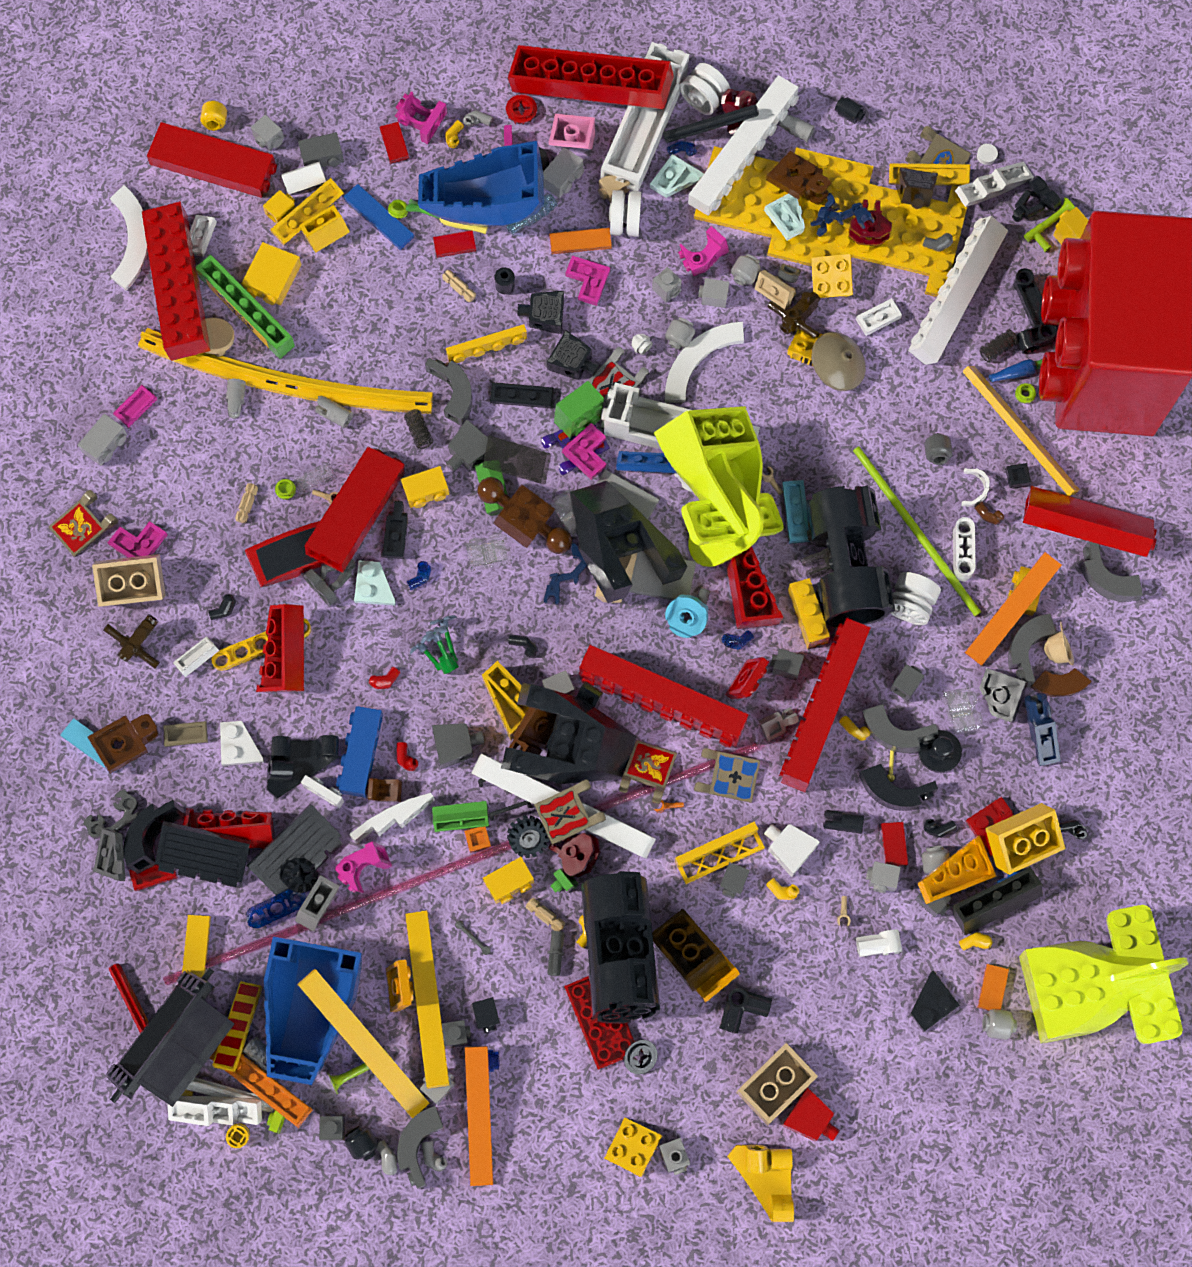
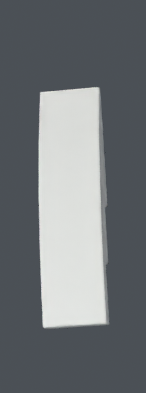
[955,162,1034,207]
[349,793,434,844]
[168,1096,262,1126]

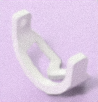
[962,468,990,507]

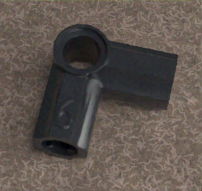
[719,988,772,1034]

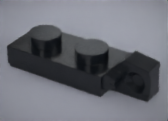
[382,501,408,559]

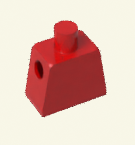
[782,1088,840,1142]

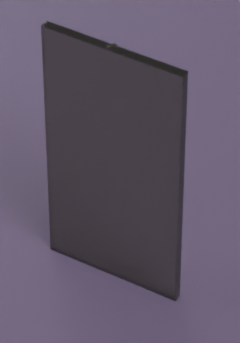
[483,436,551,484]

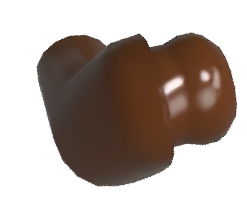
[974,502,1005,525]

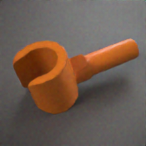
[653,800,684,813]

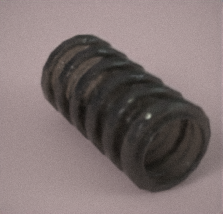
[979,329,1018,363]
[404,409,434,449]

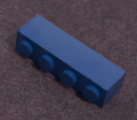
[336,706,383,798]

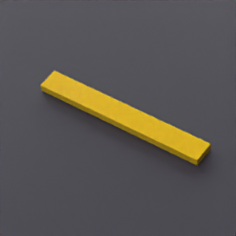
[963,366,1080,496]
[405,910,450,1089]
[181,915,211,1096]
[297,969,430,1118]

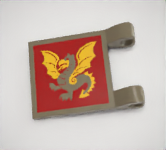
[48,490,118,557]
[619,740,677,804]

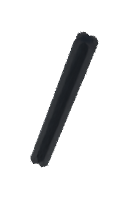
[664,104,759,143]

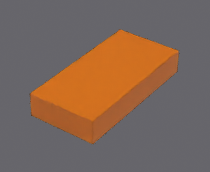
[977,964,1009,1011]

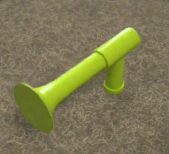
[1024,198,1075,252]
[327,1053,388,1094]

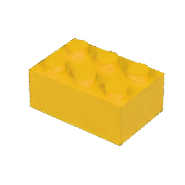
[985,803,1066,875]

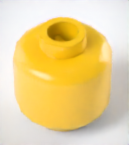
[200,100,227,131]

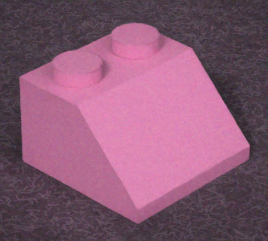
[549,114,595,149]

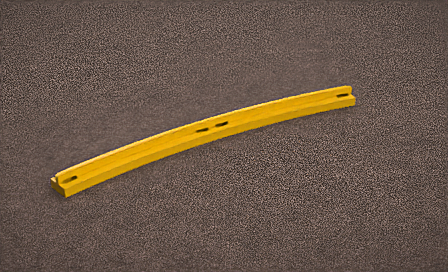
[138,328,433,414]

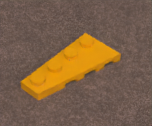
[918,835,996,904]

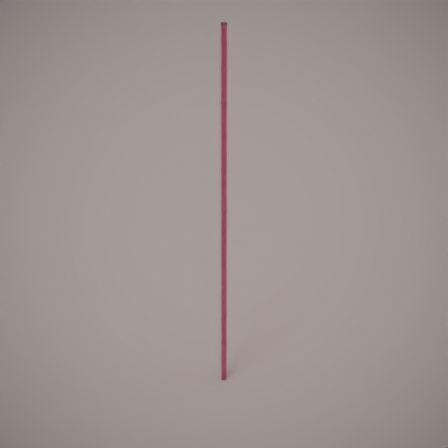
[163,742,758,985]

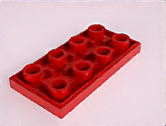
[564,976,635,1070]

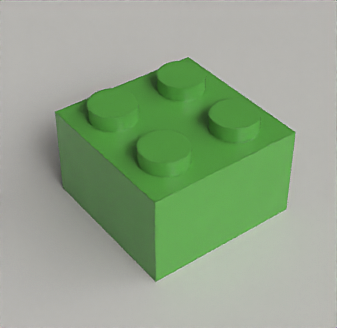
[554,381,604,438]

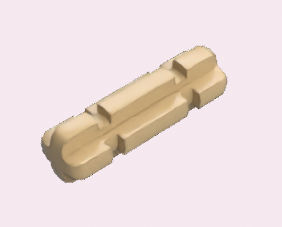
[442,270,476,302]
[235,483,258,523]
[526,898,565,931]

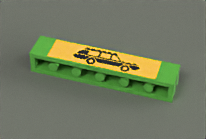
[195,255,295,359]

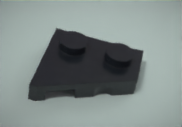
[910,970,960,1032]

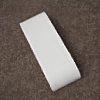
[953,517,976,581]

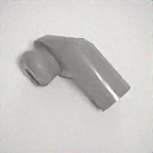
[463,110,493,127]
[376,1140,397,1175]
[422,1141,448,1172]

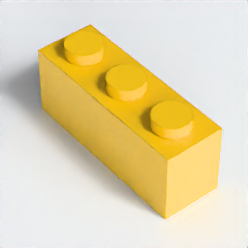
[788,578,830,649]

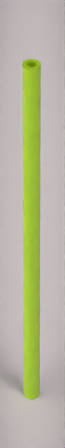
[853,446,982,617]

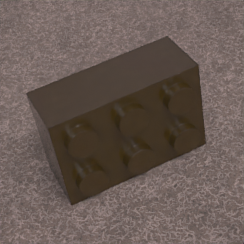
[652,908,728,992]

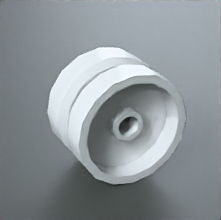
[680,63,731,115]
[609,190,641,237]

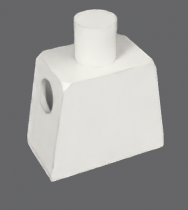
[764,824,819,877]

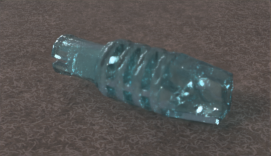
[506,194,558,235]

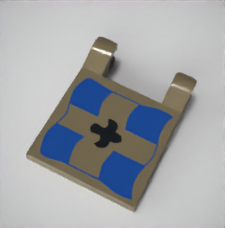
[694,748,760,803]

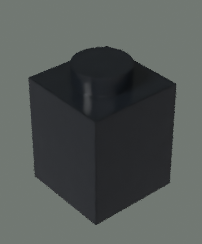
[472,997,501,1034]

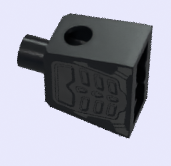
[517,291,564,334]
[547,330,599,380]

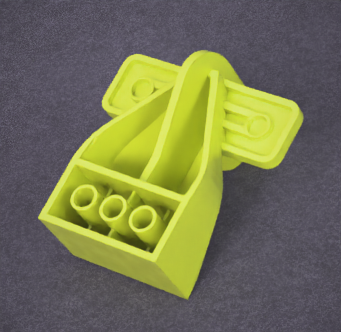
[654,406,784,567]
[1019,905,1189,1044]

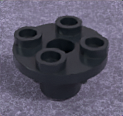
[918,730,962,773]

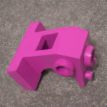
[395,91,447,144]
[678,226,729,277]
[335,841,392,893]

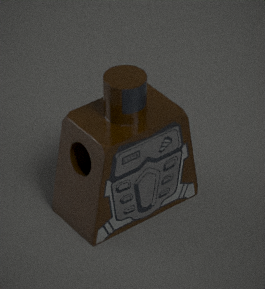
[895,168,938,209]

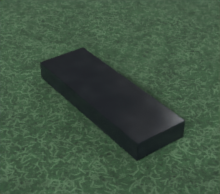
[490,382,554,409]

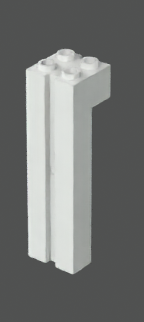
[600,42,689,191]
[601,383,760,450]

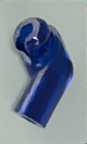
[666,141,697,156]
[406,561,431,590]
[721,630,754,650]

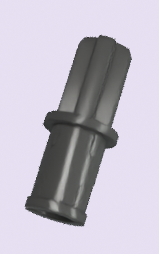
[547,931,565,977]

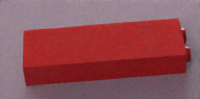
[147,122,277,198]
[305,447,405,573]
[1023,486,1157,557]

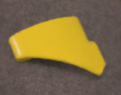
[727,1145,794,1222]

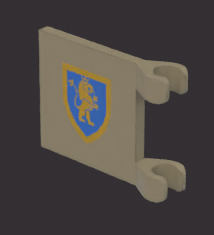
[905,126,971,164]

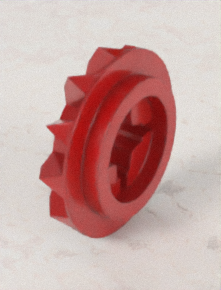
[506,94,537,125]

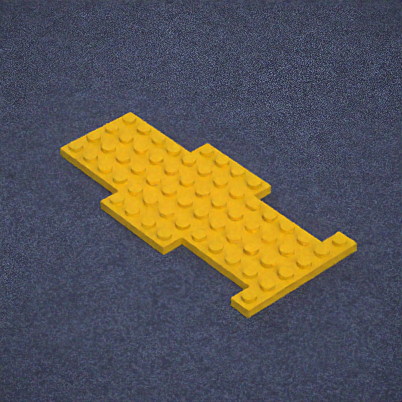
[694,146,967,297]

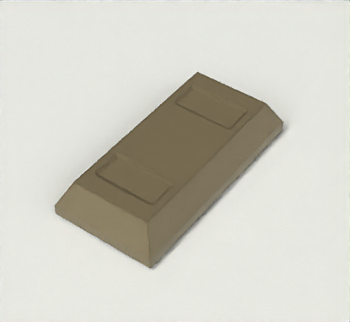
[163,721,208,747]

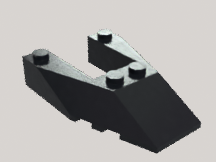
[570,481,688,603]
[501,683,637,784]

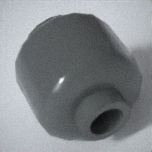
[924,433,953,465]

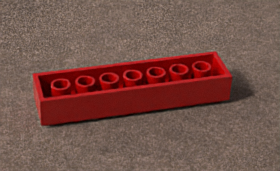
[508,45,674,109]
[141,201,211,361]
[779,618,871,793]
[579,645,749,748]

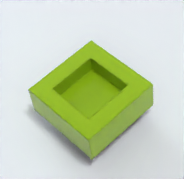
[267,1110,285,1134]

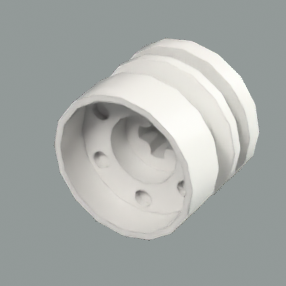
[890,572,941,625]

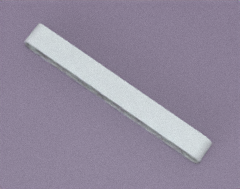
[472,753,656,859]

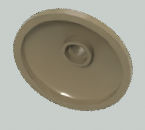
[812,332,866,391]

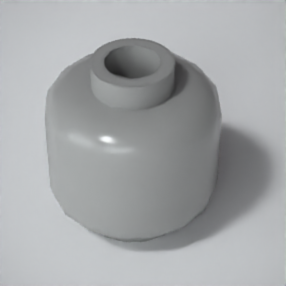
[731,254,761,286]
[665,317,695,350]
[922,846,950,874]
[982,1009,1017,1040]

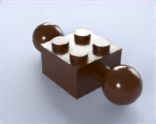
[477,477,572,554]

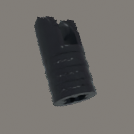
[823,810,864,834]

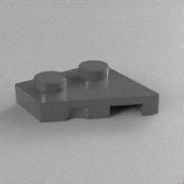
[93,828,126,881]

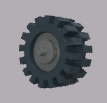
[507,815,549,858]

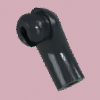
[209,594,236,621]
[508,634,538,658]
[924,819,957,838]
[1059,819,1088,840]

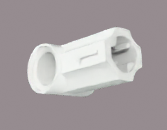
[856,929,903,957]

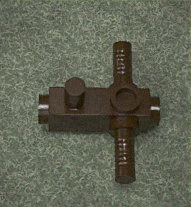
[767,292,820,340]
[103,614,160,669]

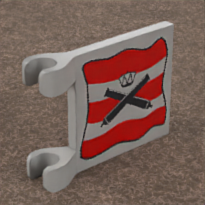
[588,347,649,407]

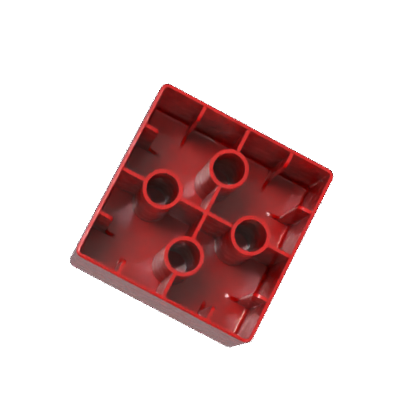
[1039,210,1192,436]

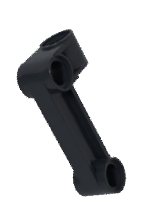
[1013,268,1057,354]

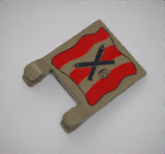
[534,780,606,845]

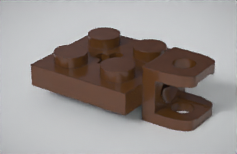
[766,151,831,205]
[509,708,557,755]
[87,714,158,774]

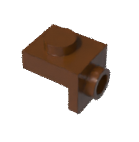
[366,778,402,802]

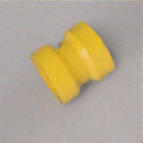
[226,1123,250,1148]

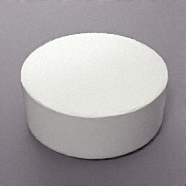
[977,144,998,165]

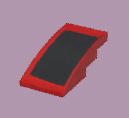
[245,521,323,588]

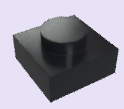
[1005,463,1031,488]

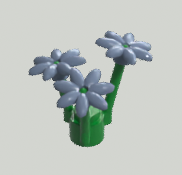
[410,615,459,674]

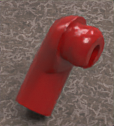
[369,667,401,689]
[397,742,419,771]

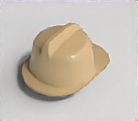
[1044,621,1074,666]

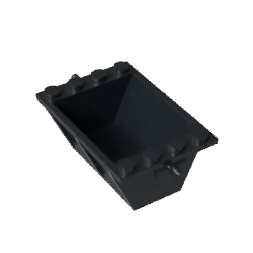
[106,968,234,1107]

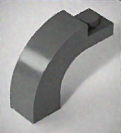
[425,358,472,426]
[1081,541,1143,602]
[1008,613,1056,687]
[862,704,938,753]
[397,1106,444,1189]

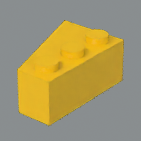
[482,661,529,741]

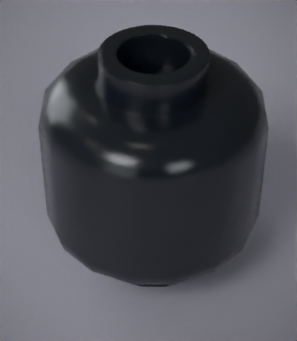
[344,1125,378,1161]

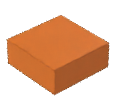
[464,826,491,853]

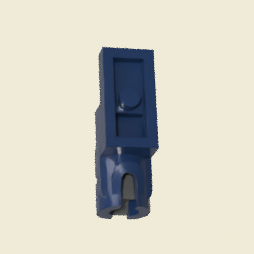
[1025,693,1061,766]

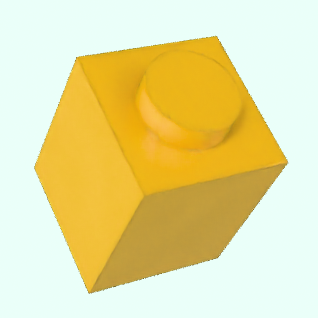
[263,190,295,224]

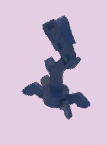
[810,193,875,237]
[544,543,589,606]

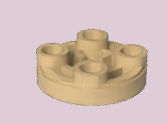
[205,318,234,356]

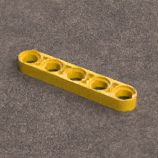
[211,618,311,671]

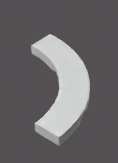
[110,185,148,291]
[665,322,744,403]

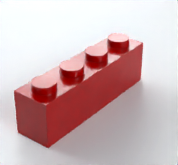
[256,604,304,692]
[183,808,275,849]

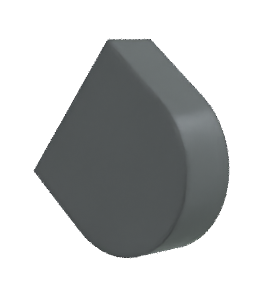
[778,264,801,283]

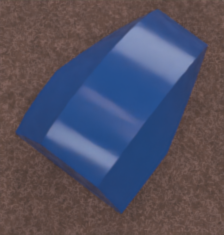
[418,141,544,227]
[264,936,362,1085]

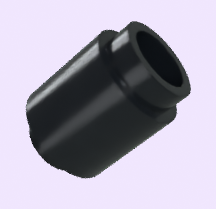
[835,96,866,124]
[494,267,515,294]

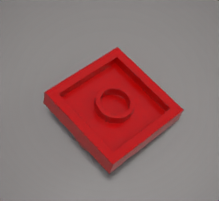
[725,657,769,700]
[965,796,1014,857]

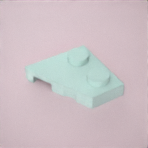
[650,154,704,198]
[764,194,805,241]
[354,561,396,606]

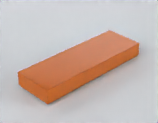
[549,228,612,254]

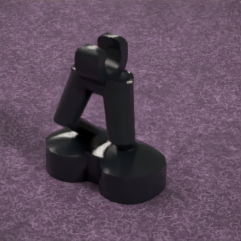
[1012,176,1062,222]

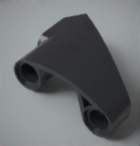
[266,735,339,799]

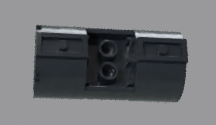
[806,485,895,627]
[581,871,661,1024]

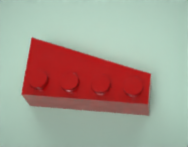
[726,546,784,629]

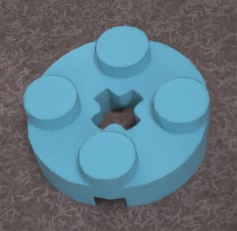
[665,594,709,638]

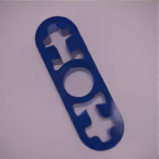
[246,889,307,929]

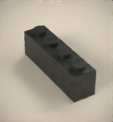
[953,867,1043,935]

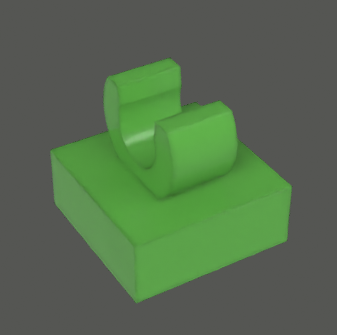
[550,868,579,893]

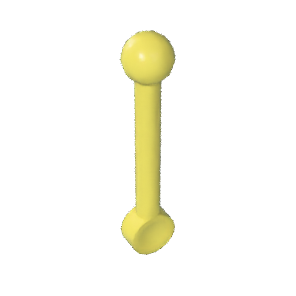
[887,750,895,782]

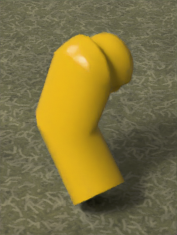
[445,120,464,148]
[839,716,870,741]
[766,878,799,900]
[959,932,993,951]

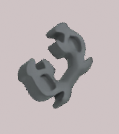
[83,790,139,839]

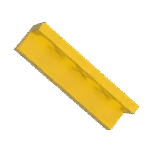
[675,821,765,885]

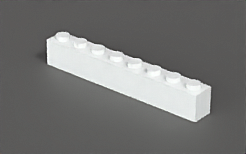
[688,75,799,216]
[908,216,1008,365]

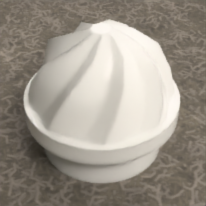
[632,334,653,355]

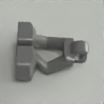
[303,559,355,607]

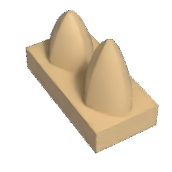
[755,270,796,309]

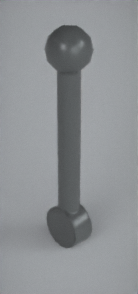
[455,920,491,955]

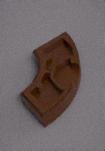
[1031,668,1092,697]

